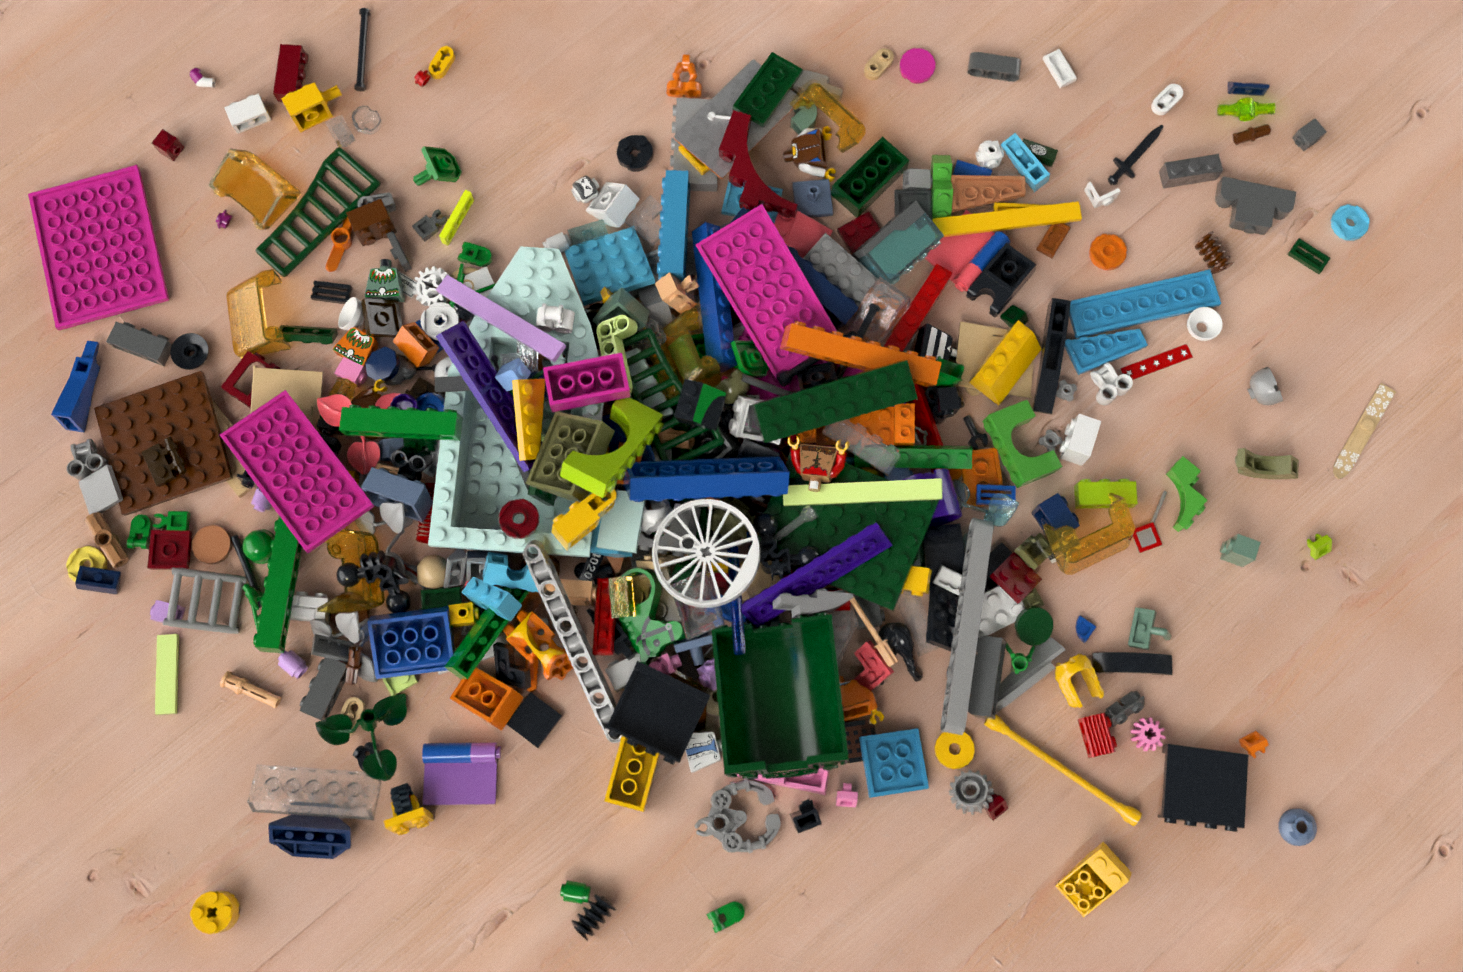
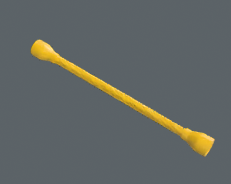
[983,714,1142,826]

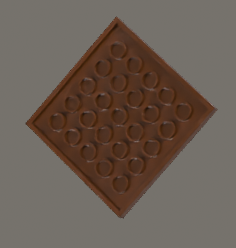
[94,371,233,516]

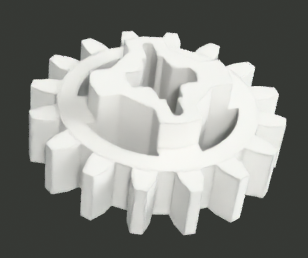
[412,266,450,306]

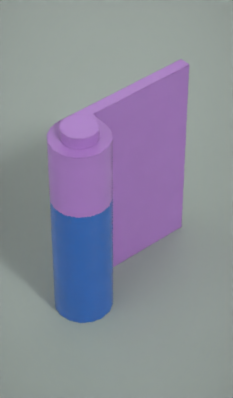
[422,742,501,805]

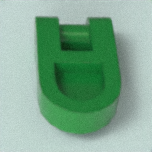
[457,242,492,267]
[127,514,153,549]
[706,901,745,933]

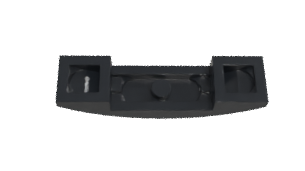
[1092,652,1172,675]

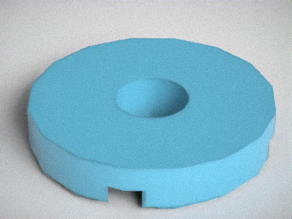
[1331,204,1370,241]

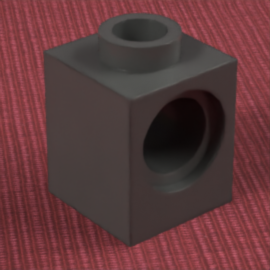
[1292,118,1327,151]

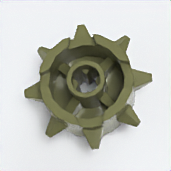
[710,497,755,543]

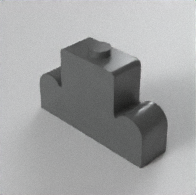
[1215,176,1296,235]
[947,636,1006,720]

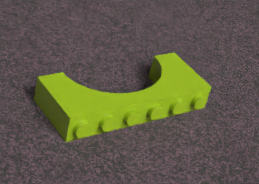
[560,397,663,498]

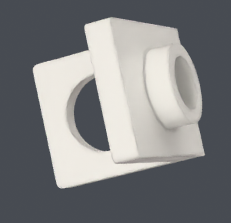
[1084,182,1121,208]

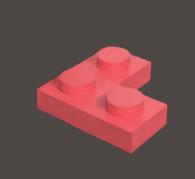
[853,640,894,691]

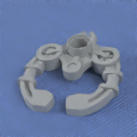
[694,779,781,853]

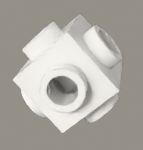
[976,140,1004,169]

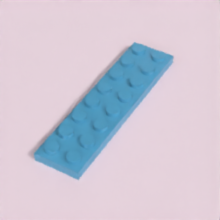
[1069,270,1221,339]

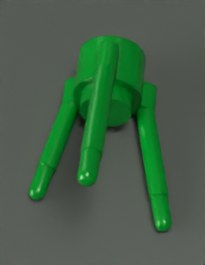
[1006,642,1035,674]

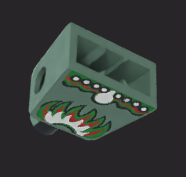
[365,259,405,302]

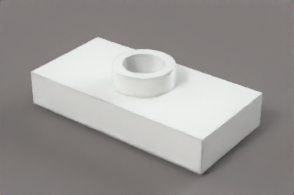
[1043,49,1077,88]
[933,565,962,595]

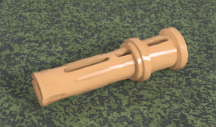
[220,670,281,708]

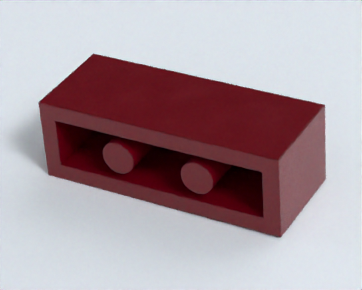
[273,44,308,102]

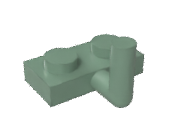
[1128,607,1172,650]

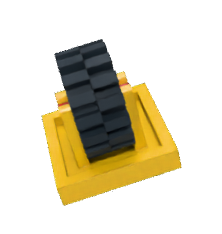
[383,783,434,835]

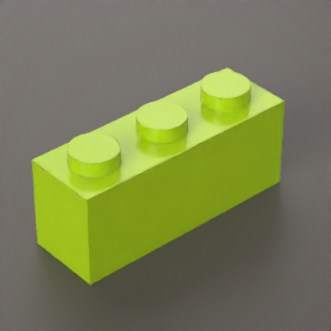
[1074,479,1138,509]

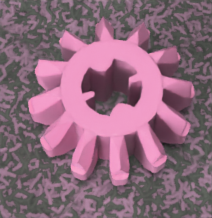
[1130,717,1166,752]

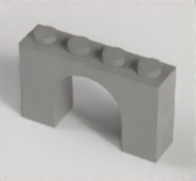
[638,500,701,557]

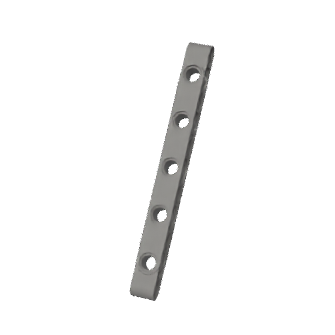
[523,540,621,743]

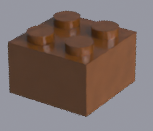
[346,199,397,246]

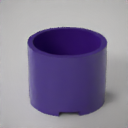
[902,469,962,527]

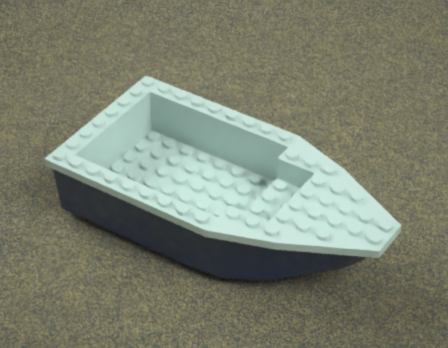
[428,246,604,558]

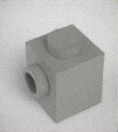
[903,168,932,190]

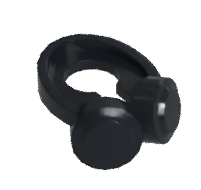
[353,742,380,772]

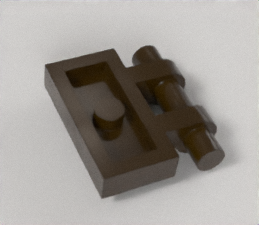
[142,437,187,487]

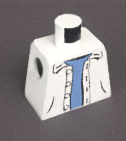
[685,732,722,773]

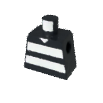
[914,323,957,361]

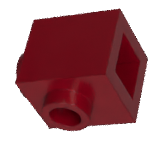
[152,129,185,162]

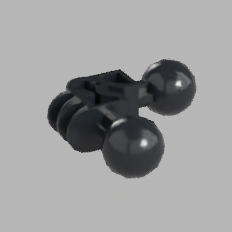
[749,513,822,581]
[336,550,411,613]

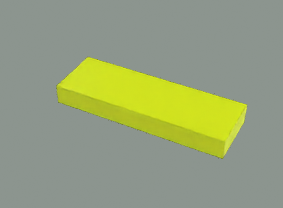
[439,189,474,246]

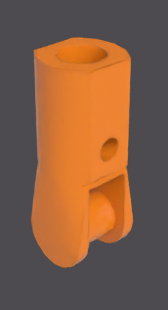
[525,656,538,692]

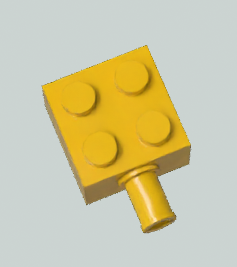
[281,82,342,133]

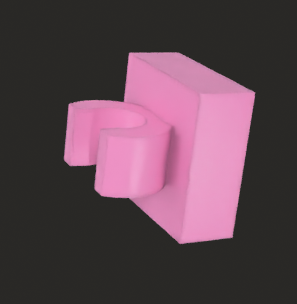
[836,783,858,807]

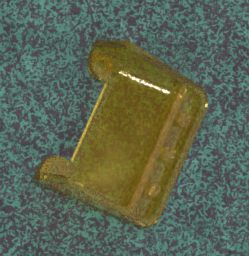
[226,269,291,358]
[646,308,721,399]

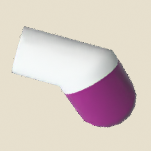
[190,68,215,88]

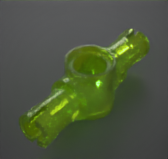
[1217,97,1276,121]

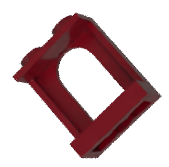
[221,351,281,408]

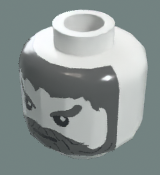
[571,176,599,203]

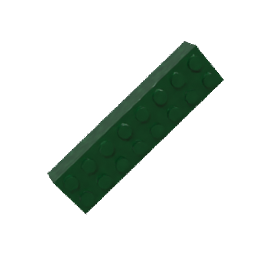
[752,360,918,443]

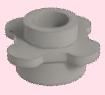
[1056,380,1077,401]
[1039,430,1062,452]

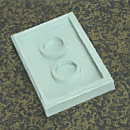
[596,490,646,553]

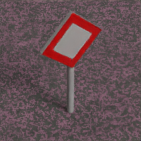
[1130,491,1167,553]

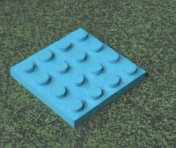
[564,226,655,306]

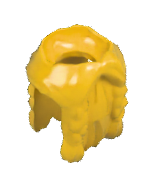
[1055,653,1104,708]

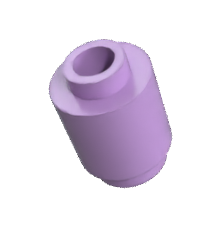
[251,488,271,512]
[278,650,308,679]

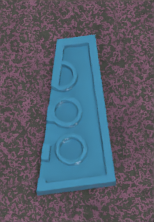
[1065,329,1148,375]

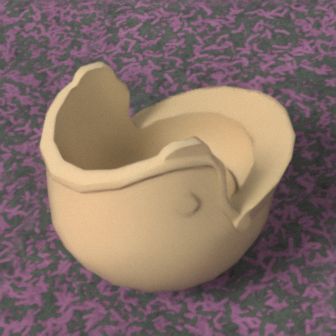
[417,555,447,588]

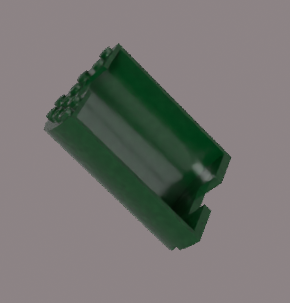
[711,612,849,779]

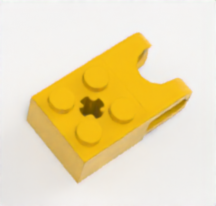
[551,489,617,551]

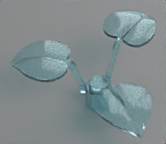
[952,479,1019,553]

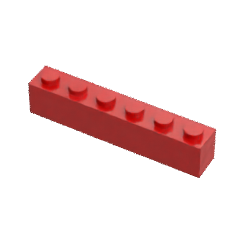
[883,264,953,352]

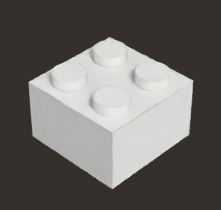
[1059,414,1101,466]

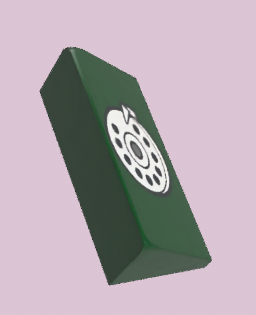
[1023,138,1058,167]

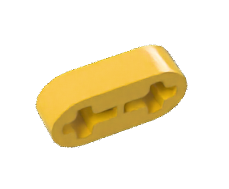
[428,46,455,79]

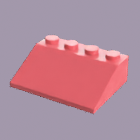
[774,211,833,258]

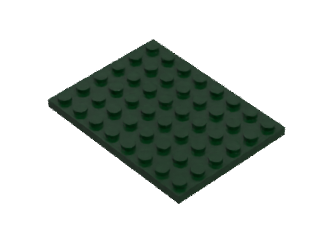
[748,445,940,611]

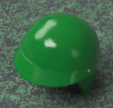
[936,356,964,388]
[242,529,275,564]

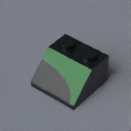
[674,379,727,431]

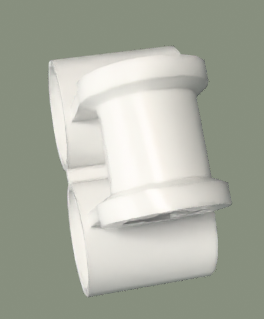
[535,303,575,334]
[1090,363,1133,406]

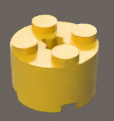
[190,891,240,934]

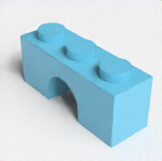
[483,552,538,592]
[462,577,522,622]

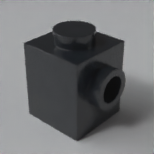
[933,387,961,418]

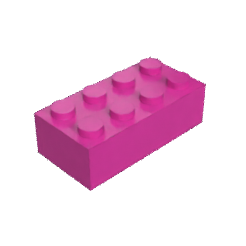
[543,353,631,412]

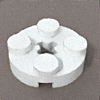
[421,302,460,340]

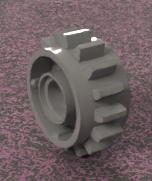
[949,770,994,815]

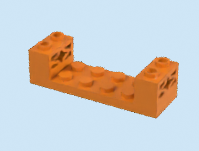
[796,404,915,446]

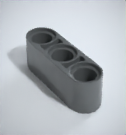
[967,52,1021,82]

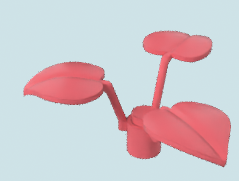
[317,393,401,475]

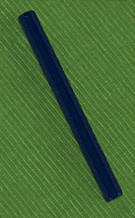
[727,546,746,655]

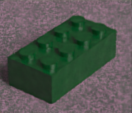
[831,136,910,218]

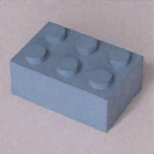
[361,467,433,522]

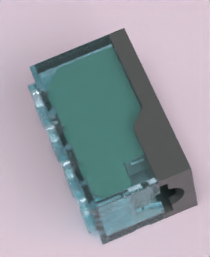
[851,201,944,289]

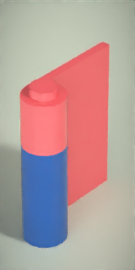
[924,210,1010,292]

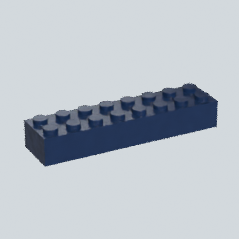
[729,207,859,330]

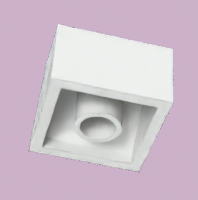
[586,182,639,228]

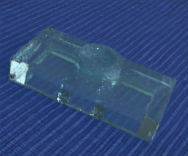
[568,219,608,246]

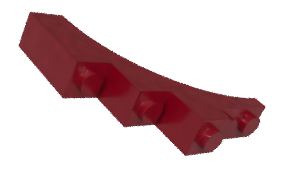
[719,110,798,218]

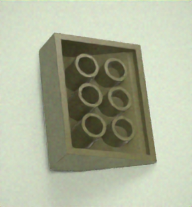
[525,411,614,502]

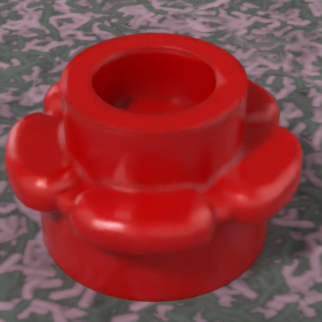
[414,70,431,87]

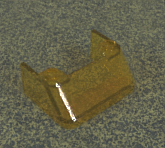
[317,529,385,614]

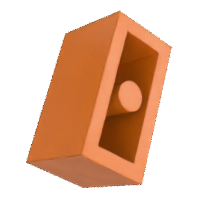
[393,322,439,368]

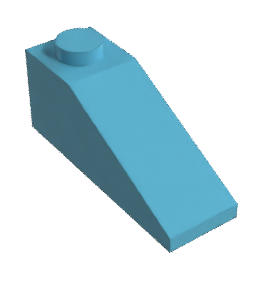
[1000,133,1050,192]

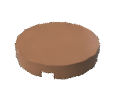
[192,525,232,564]

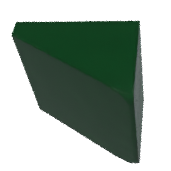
[1000,304,1028,328]

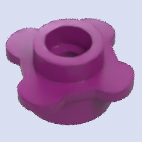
[215,210,232,229]

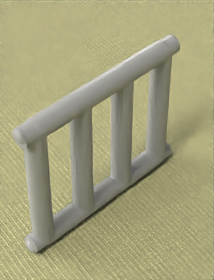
[163,567,247,634]

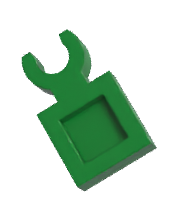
[153,511,190,531]

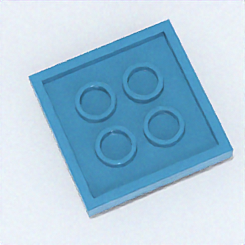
[859,728,929,798]

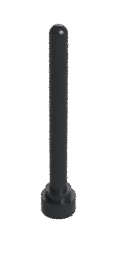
[776,331,856,387]

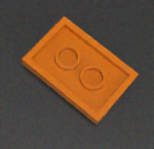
[961,448,1006,509]

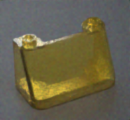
[789,79,866,153]
[208,148,301,230]

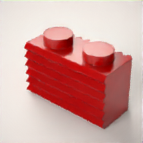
[1078,713,1117,758]

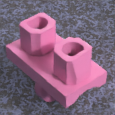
[649,653,682,676]

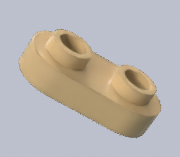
[864,48,894,80]
[340,697,365,736]

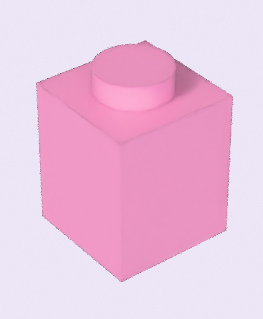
[335,357,367,388]

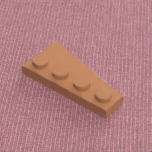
[951,175,1026,213]

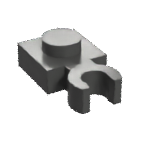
[412,209,447,242]

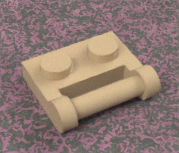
[636,553,688,569]

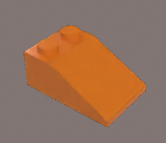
[450,668,524,731]

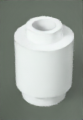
[543,232,571,253]

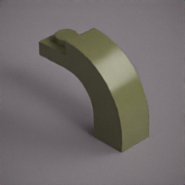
[1235,448,1299,479]

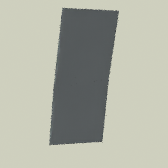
[435,376,471,392]

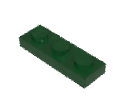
[275,325,337,345]

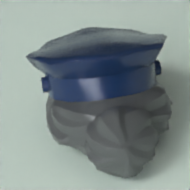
[365,346,417,386]

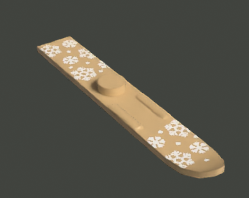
[1333,383,1396,479]

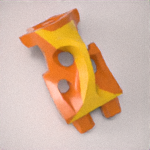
[503,610,574,681]

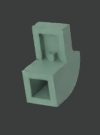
[790,96,817,135]

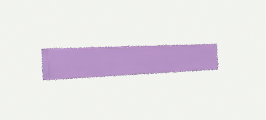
[436,275,566,362]

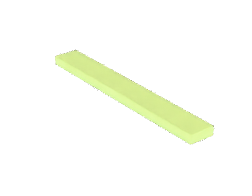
[783,479,943,506]

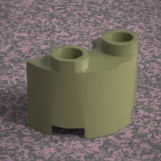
[1014,533,1056,570]

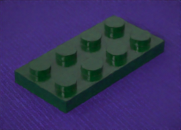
[732,52,803,127]

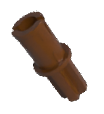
[1233,124,1271,145]
[345,645,363,685]

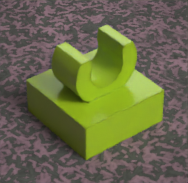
[1307,534,1332,560]

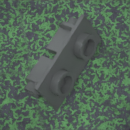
[1104,691,1145,727]

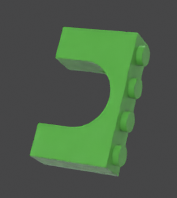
[982,400,1063,488]

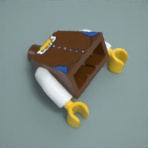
[783,126,836,182]

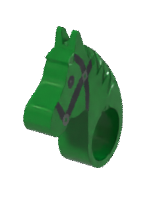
[616,568,688,666]

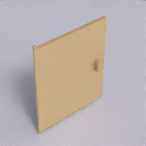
[956,322,1036,399]
[250,366,323,432]

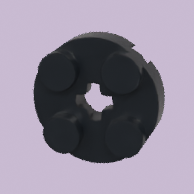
[617,135,653,172]

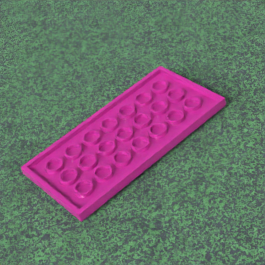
[695,204,837,378]
[220,390,374,554]

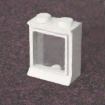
[729,395,781,445]

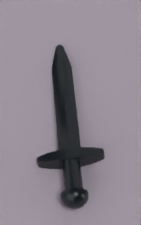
[1108,125,1164,185]

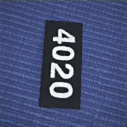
[579,553,604,582]

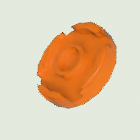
[1089,234,1127,270]

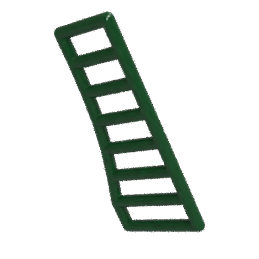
[255,147,381,277]
[612,328,725,461]

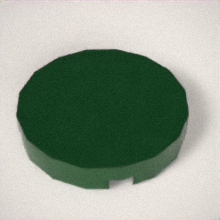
[1014,606,1054,646]

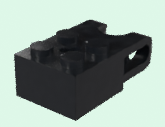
[966,243,1036,317]

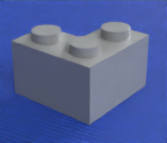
[638,286,678,339]

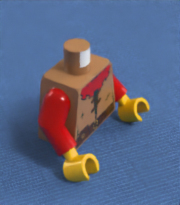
[788,435,850,492]

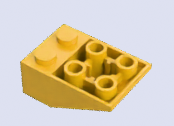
[1055,842,1132,917]

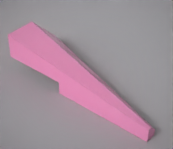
[737,768,830,795]

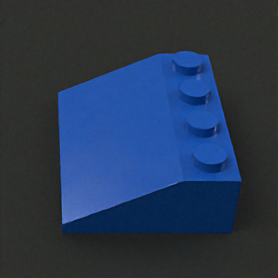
[367,606,455,679]

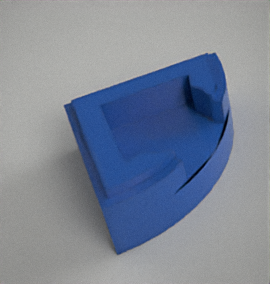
[1075,615,1096,643]

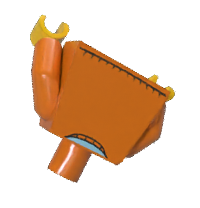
[839,676,884,724]

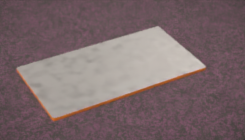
[673,59,801,179]

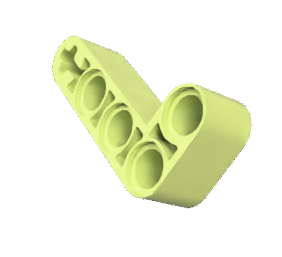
[596,315,638,393]

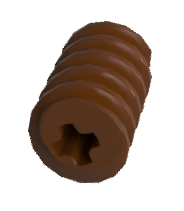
[1195,231,1234,274]

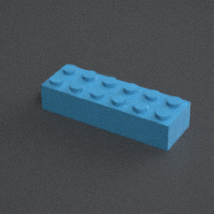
[657,170,690,281]

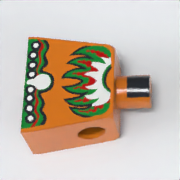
[333,327,379,369]

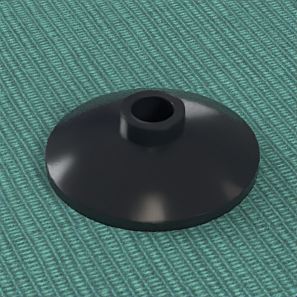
[170,333,209,370]

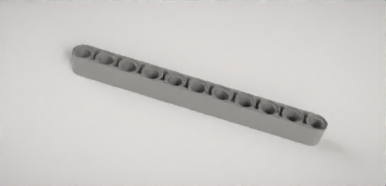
[940,518,994,735]

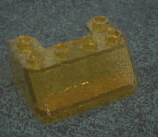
[1043,493,1135,575]

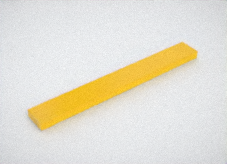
[932,201,1082,238]

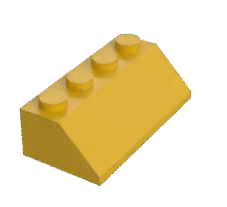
[969,320,1042,406]

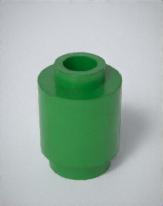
[560,880,591,904]

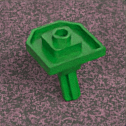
[413,146,462,186]
[731,340,769,378]

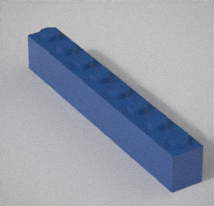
[692,222,737,373]

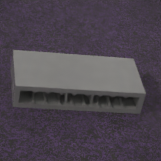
[670,98,718,192]

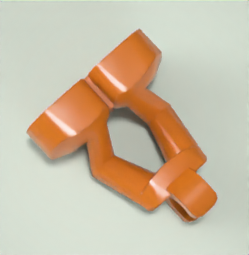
[666,54,702,98]

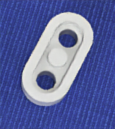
[1151,84,1183,115]

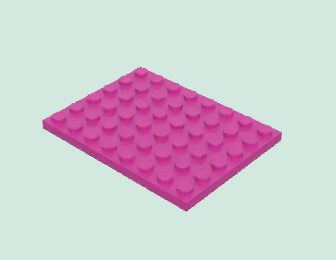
[28,165,169,330]

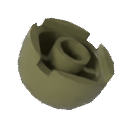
[715,369,751,404]

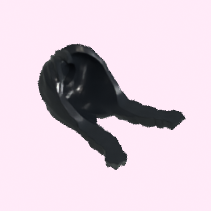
[878,622,922,685]

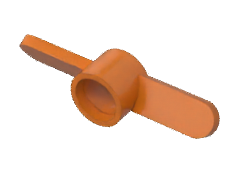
[325,217,353,272]

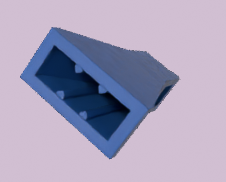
[51,341,100,433]

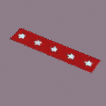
[1120,344,1193,380]

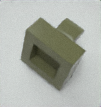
[1022,588,1045,609]

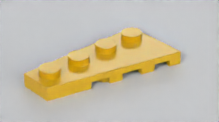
[512,379,545,461]

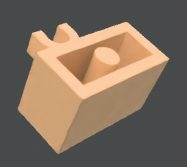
[655,272,699,315]

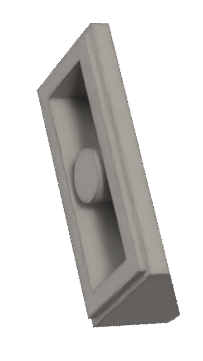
[443,549,467,588]

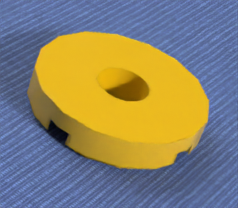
[934,732,975,769]

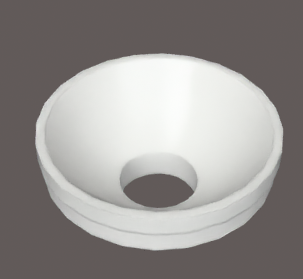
[338,297,364,331]
[1187,307,1223,341]

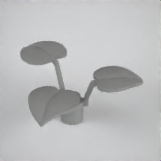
[355,502,413,575]
[310,612,378,682]

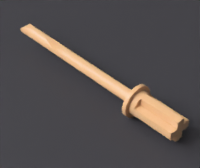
[846,591,898,667]

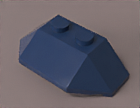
[268,813,352,859]

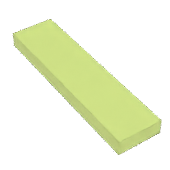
[155,634,179,715]

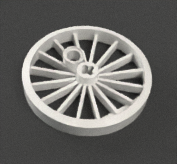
[652,499,760,608]

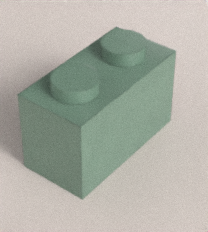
[1220,534,1261,567]

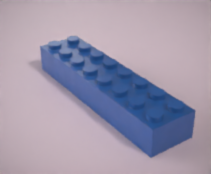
[624,457,789,502]

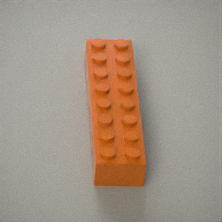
[780,321,942,387]

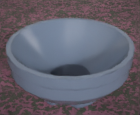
[1278,809,1317,846]

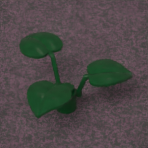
[315,694,407,781]

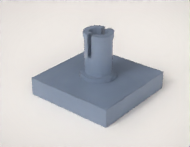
[792,179,833,218]
[674,630,713,666]

